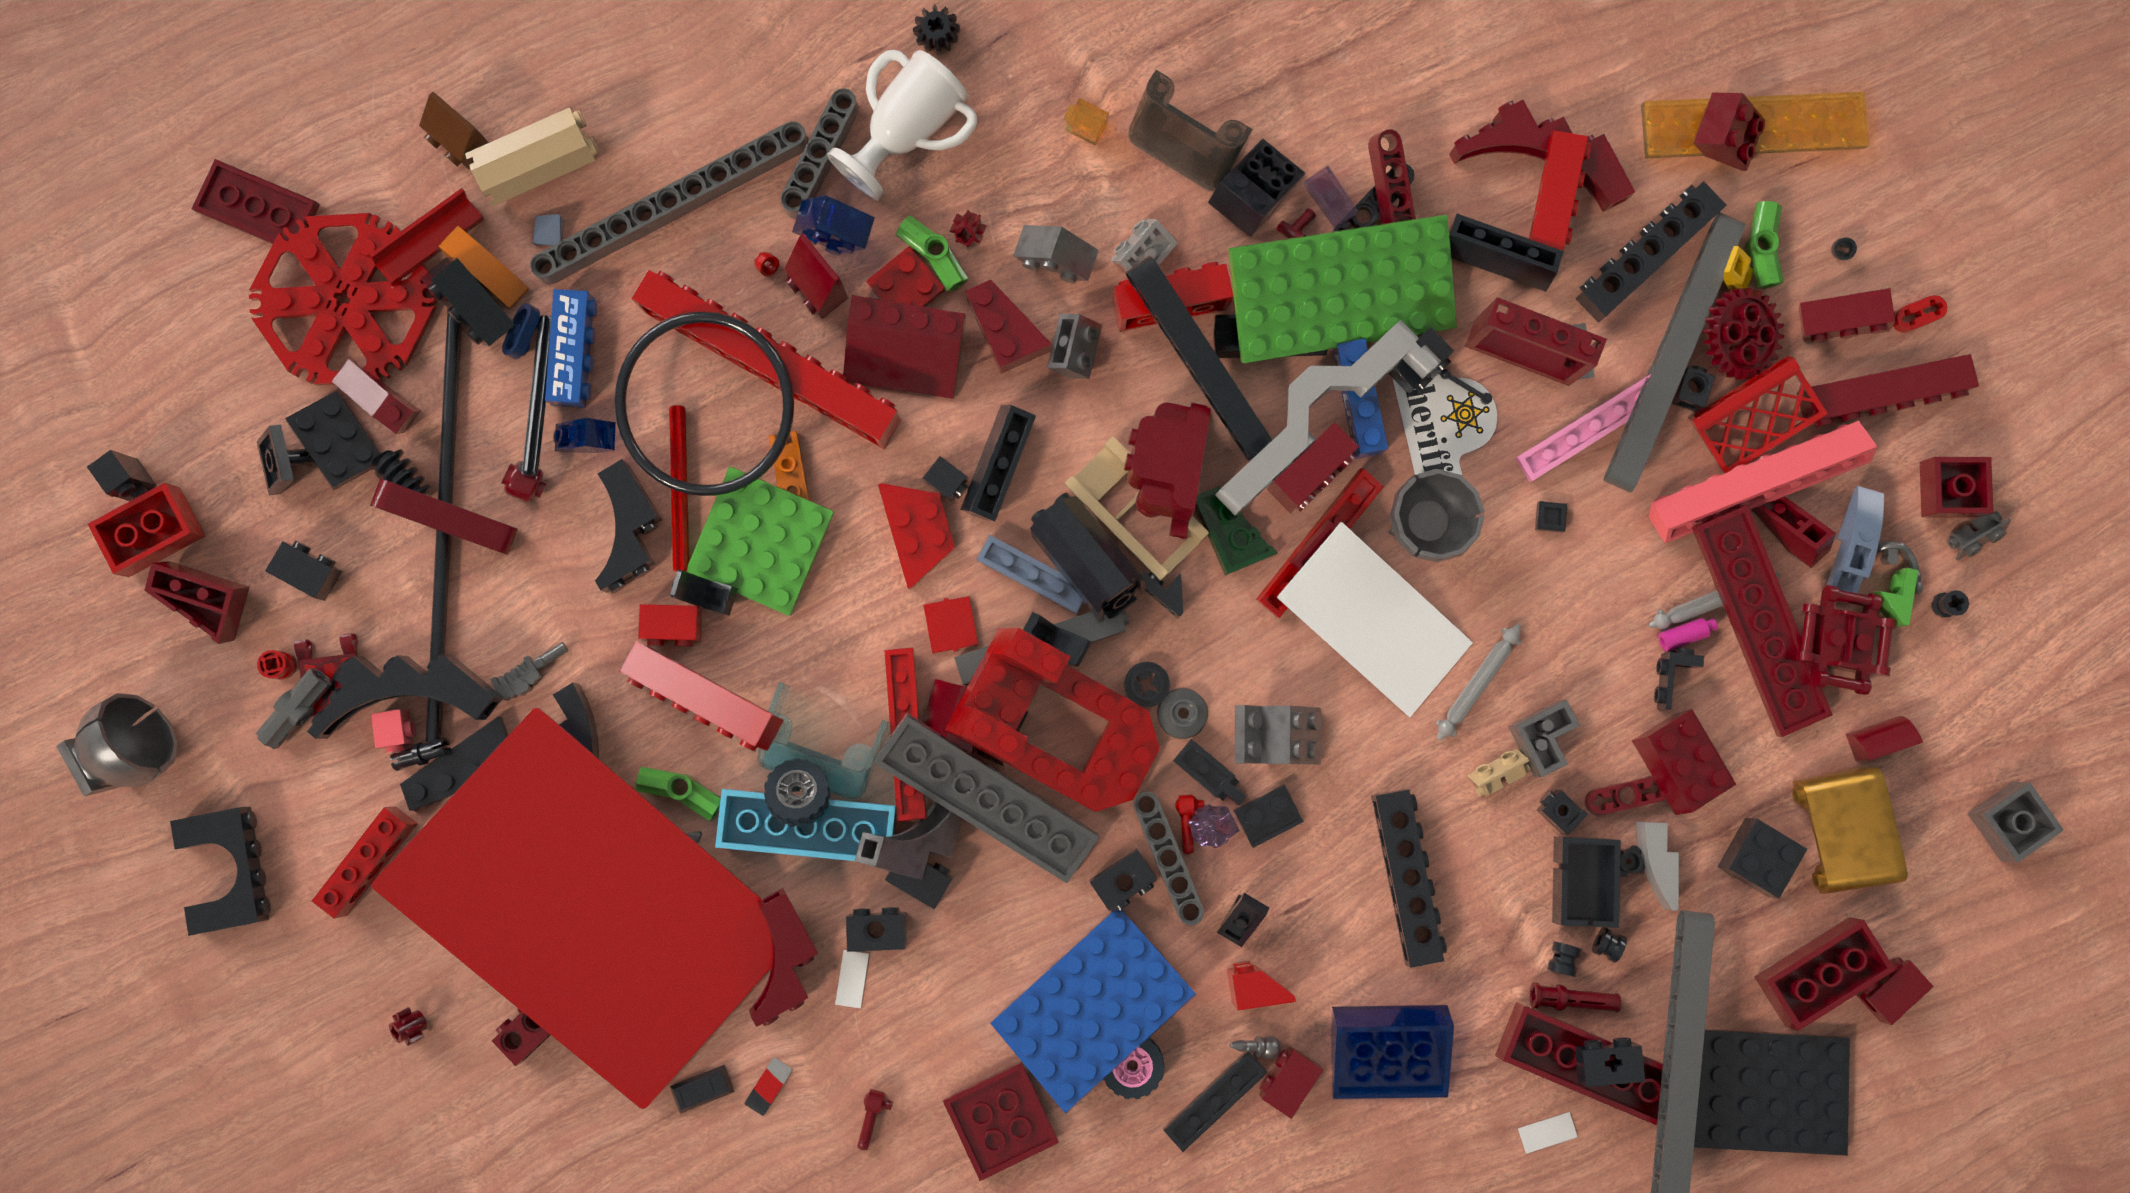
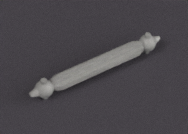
[1648,573,1780,632]
[1436,624,1522,741]

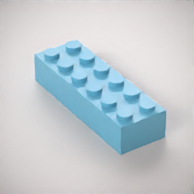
[715,789,897,861]

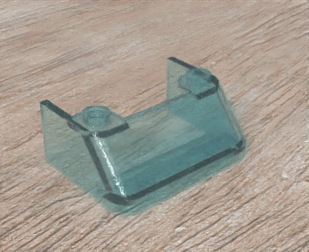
[757,682,890,799]

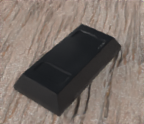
[670,1064,735,1114]

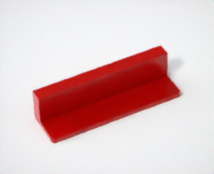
[369,188,484,286]

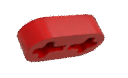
[1893,295,1948,333]

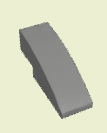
[1636,822,1679,911]

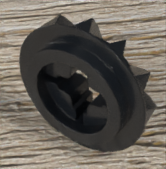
[1124,662,1170,707]

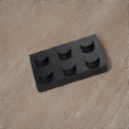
[285,391,380,491]

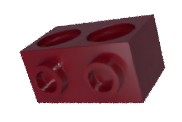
[492,1009,551,1066]

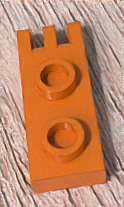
[769,430,810,500]

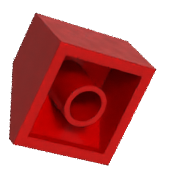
[1227,961,1296,1011]

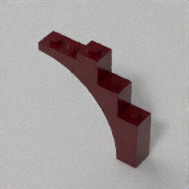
[1449,99,1635,212]

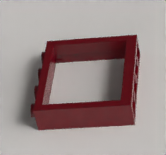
[1464,297,1607,386]

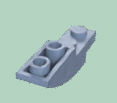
[1827,485,1884,593]

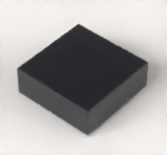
[1535,501,1567,533]

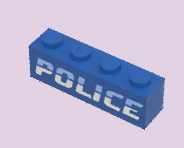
[545,289,597,408]
[1333,339,1388,459]

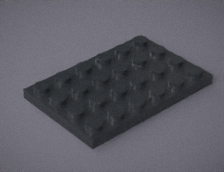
[1694,1029,1850,1156]

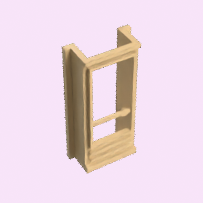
[1064,436,1209,581]

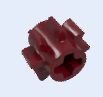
[950,210,987,247]
[389,1007,427,1046]

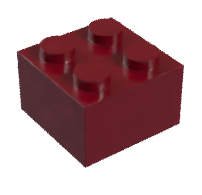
[1919,457,1994,518]

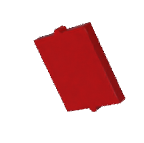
[923,596,978,654]

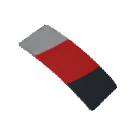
[745,1058,792,1116]

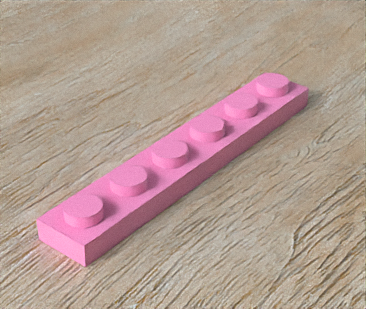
[1515,374,1651,482]

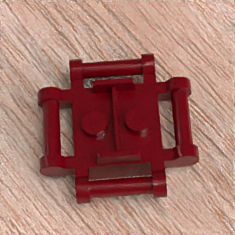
[1796,585,1897,695]

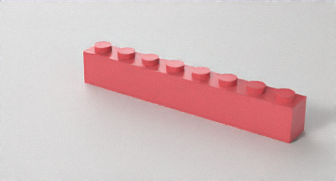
[1649,421,1877,543]

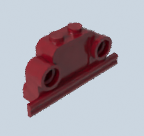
[1124,402,1211,539]

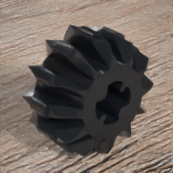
[913,4,960,55]

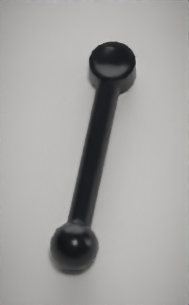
[1440,369,1492,405]

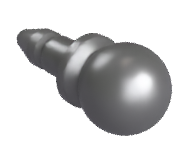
[1230,1036,1282,1059]

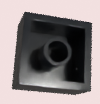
[1717,818,1807,899]

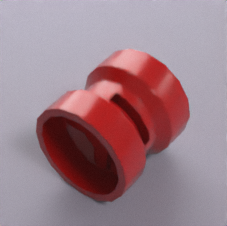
[257,650,297,680]

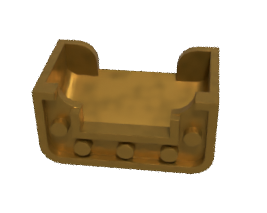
[1792,767,1908,894]

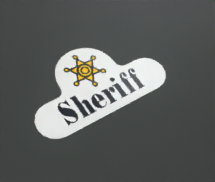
[1392,370,1497,475]

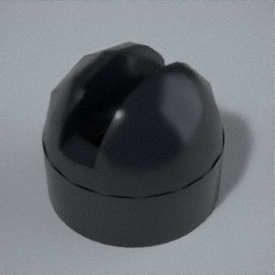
[1831,237,1857,260]

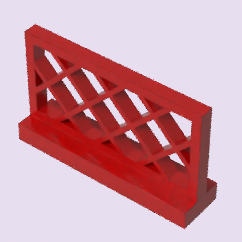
[1688,356,1828,474]

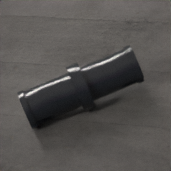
[390,737,451,771]

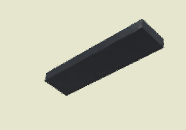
[1163,1052,1268,1152]

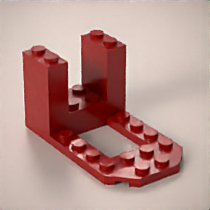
[944,628,1160,812]

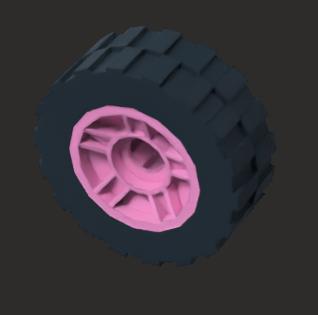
[1104,1038,1165,1099]

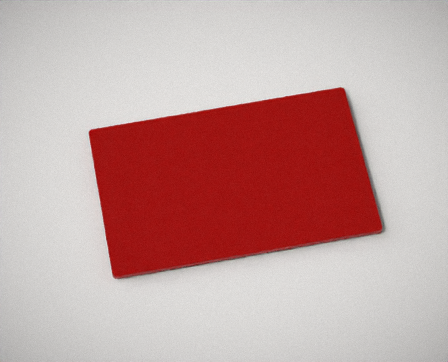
[372,708,773,1109]

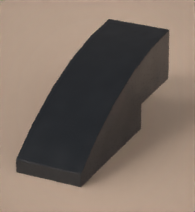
[553,682,599,758]

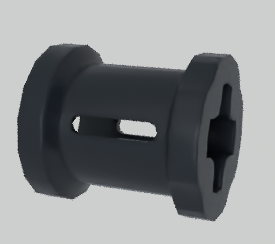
[1931,590,1969,618]

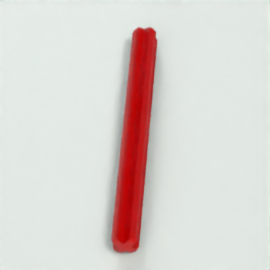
[669,405,689,572]

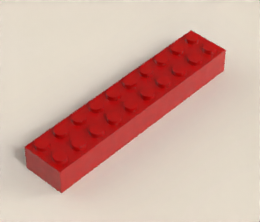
[631,270,901,449]

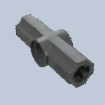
[256,668,332,749]

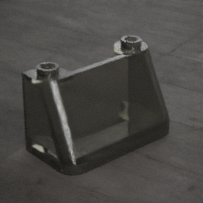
[1128,70,1253,191]

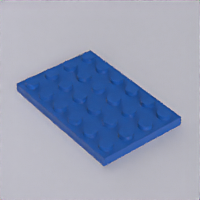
[990,909,1197,1113]

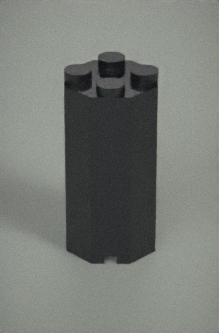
[1030,493,1146,622]

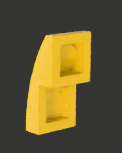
[1723,246,1754,291]

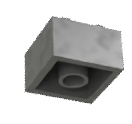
[1967,782,2064,863]

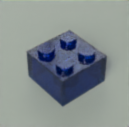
[792,195,875,256]

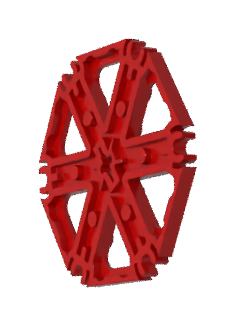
[249,213,437,386]

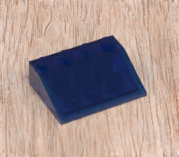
[1331,1005,1454,1099]

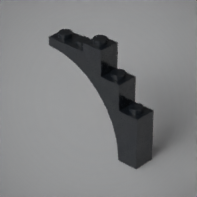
[307,654,504,739]

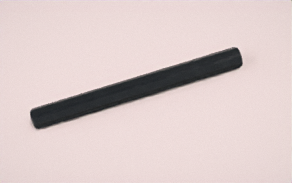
[521,315,551,477]

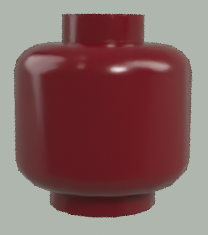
[501,461,547,503]

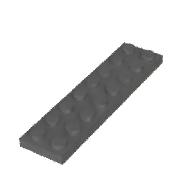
[874,713,1100,883]

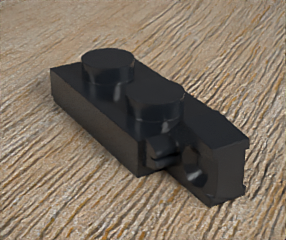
[1173,739,1246,805]

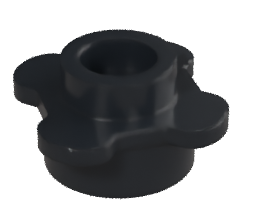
[1620,845,1645,877]

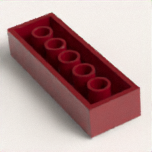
[1495,1002,1663,1126]

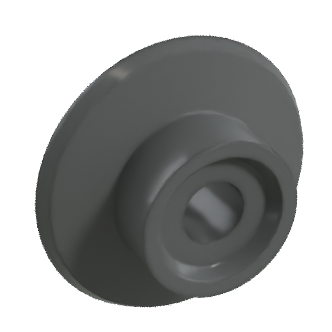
[1157,688,1208,739]

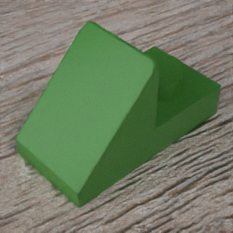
[1873,568,1918,628]

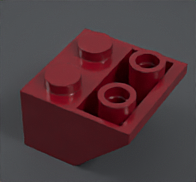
[1693,92,1766,171]

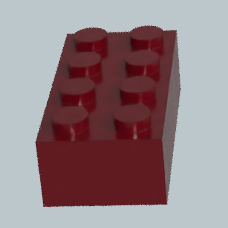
[1754,917,1896,1031]

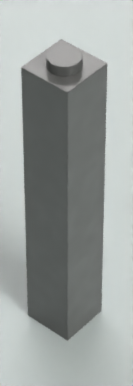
[954,611,1129,686]

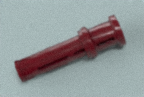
[1529,982,1621,1012]

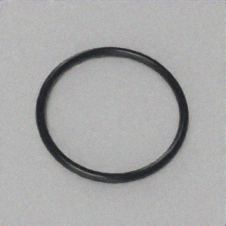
[614,311,794,496]

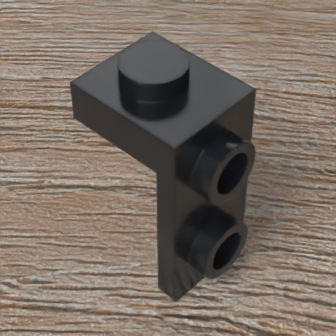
[670,570,738,616]
[1023,612,1091,667]
[1654,648,1704,710]

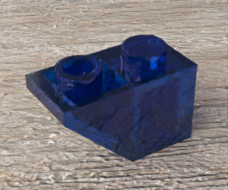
[553,418,616,453]

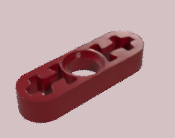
[1585,776,1665,815]

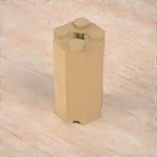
[465,107,600,206]

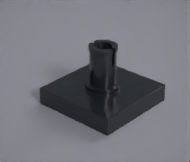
[257,424,313,496]

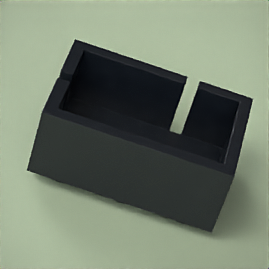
[1552,836,1621,928]

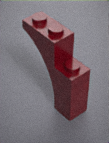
[749,888,818,1027]

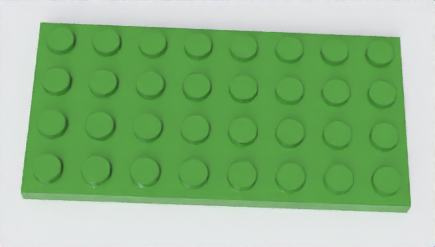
[1228,215,1457,363]

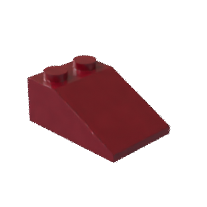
[784,233,848,319]

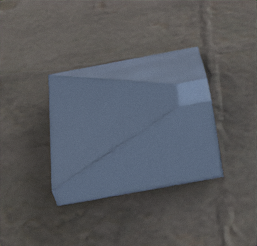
[533,214,564,246]

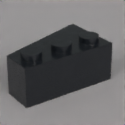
[420,257,515,347]

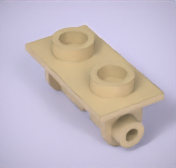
[1467,749,1530,797]

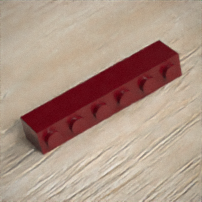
[1797,354,1979,428]

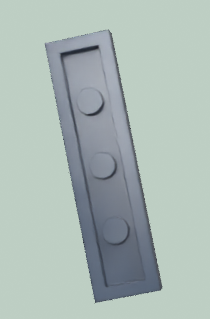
[976,535,1083,614]

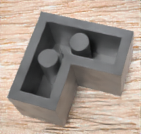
[1013,225,1099,284]
[1508,700,1580,777]

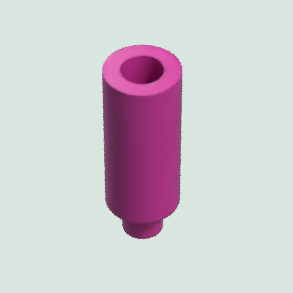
[1658,618,1718,652]

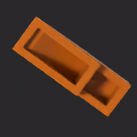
[439,226,529,310]

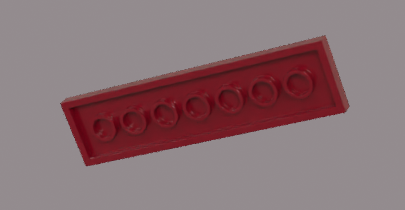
[1692,505,1833,737]

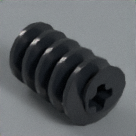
[369,449,432,495]

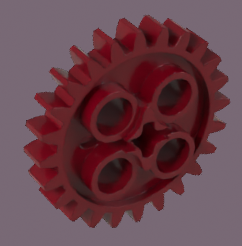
[1703,288,1784,380]

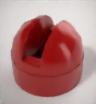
[754,251,779,276]

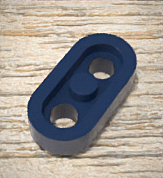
[502,303,540,359]

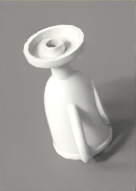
[827,50,977,201]

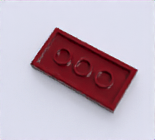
[191,159,320,244]

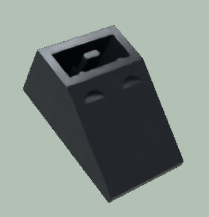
[1208,138,1305,237]

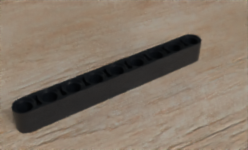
[1125,256,1272,462]

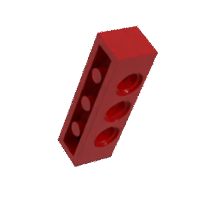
[311,806,418,919]

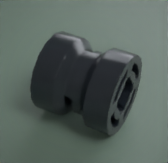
[1547,941,1582,977]

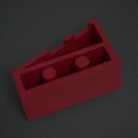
[1798,288,1895,343]

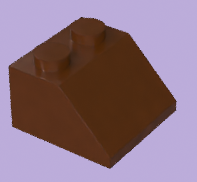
[419,92,489,170]

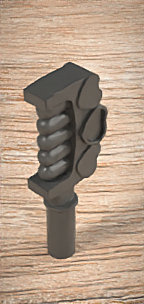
[491,642,568,701]

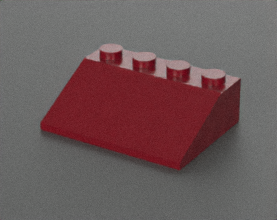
[843,295,967,399]

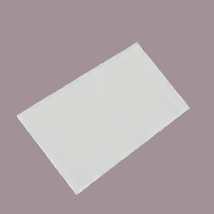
[1277,522,1473,717]

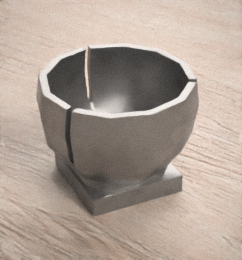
[1388,469,1485,562]
[56,693,178,797]

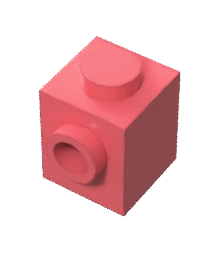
[371,709,416,753]

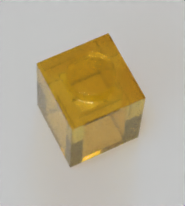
[1064,98,1109,146]

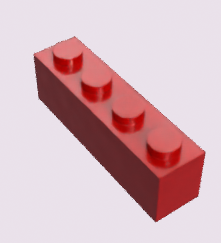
[1529,131,1591,250]

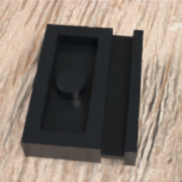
[1233,785,1304,848]

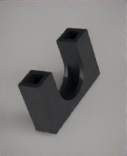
[170,807,271,936]

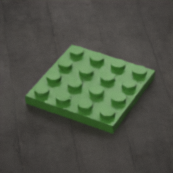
[687,466,835,616]

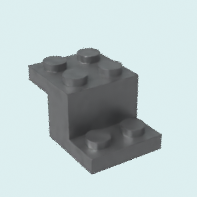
[1235,705,1323,765]

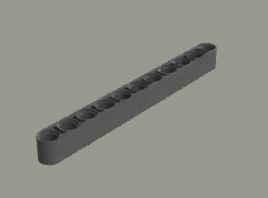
[530,121,808,284]
[1603,212,1746,493]
[1651,910,1715,1193]

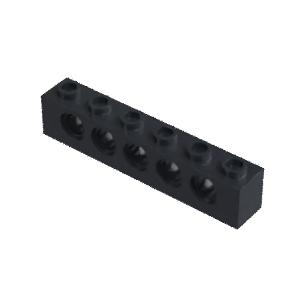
[1575,181,1727,323]
[1371,789,1447,968]

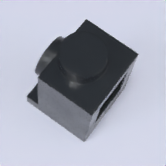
[1537,790,1588,835]

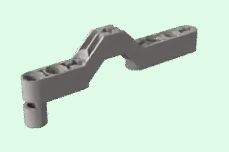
[1216,320,1441,516]

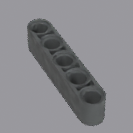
[780,88,859,219]
[1133,791,1204,925]

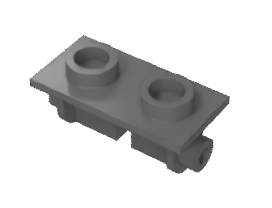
[1947,511,2011,561]

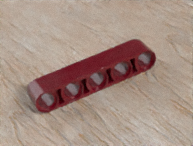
[1368,129,1416,224]
[370,478,518,555]

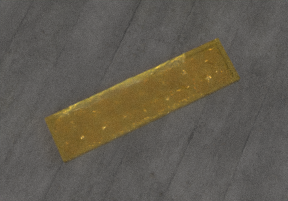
[1641,91,1869,159]

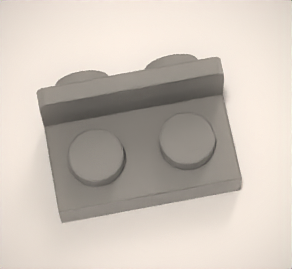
[1111,219,1178,271]

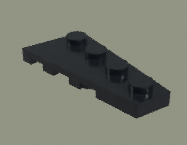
[400,716,508,811]

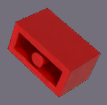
[638,604,702,647]

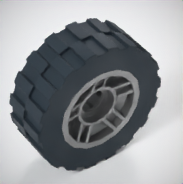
[764,759,830,827]

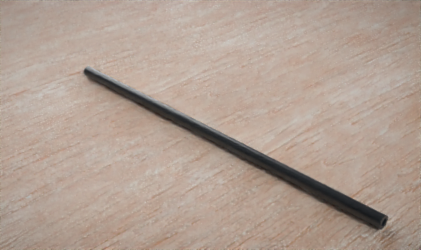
[425,308,461,742]

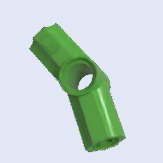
[1744,201,1784,289]
[895,215,968,293]
[636,767,721,821]

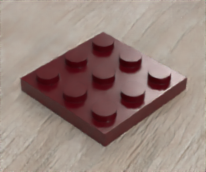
[943,1061,1059,1181]

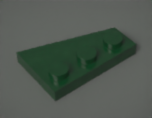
[1195,486,1278,576]

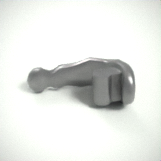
[1877,541,1923,594]

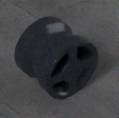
[1592,927,1627,963]

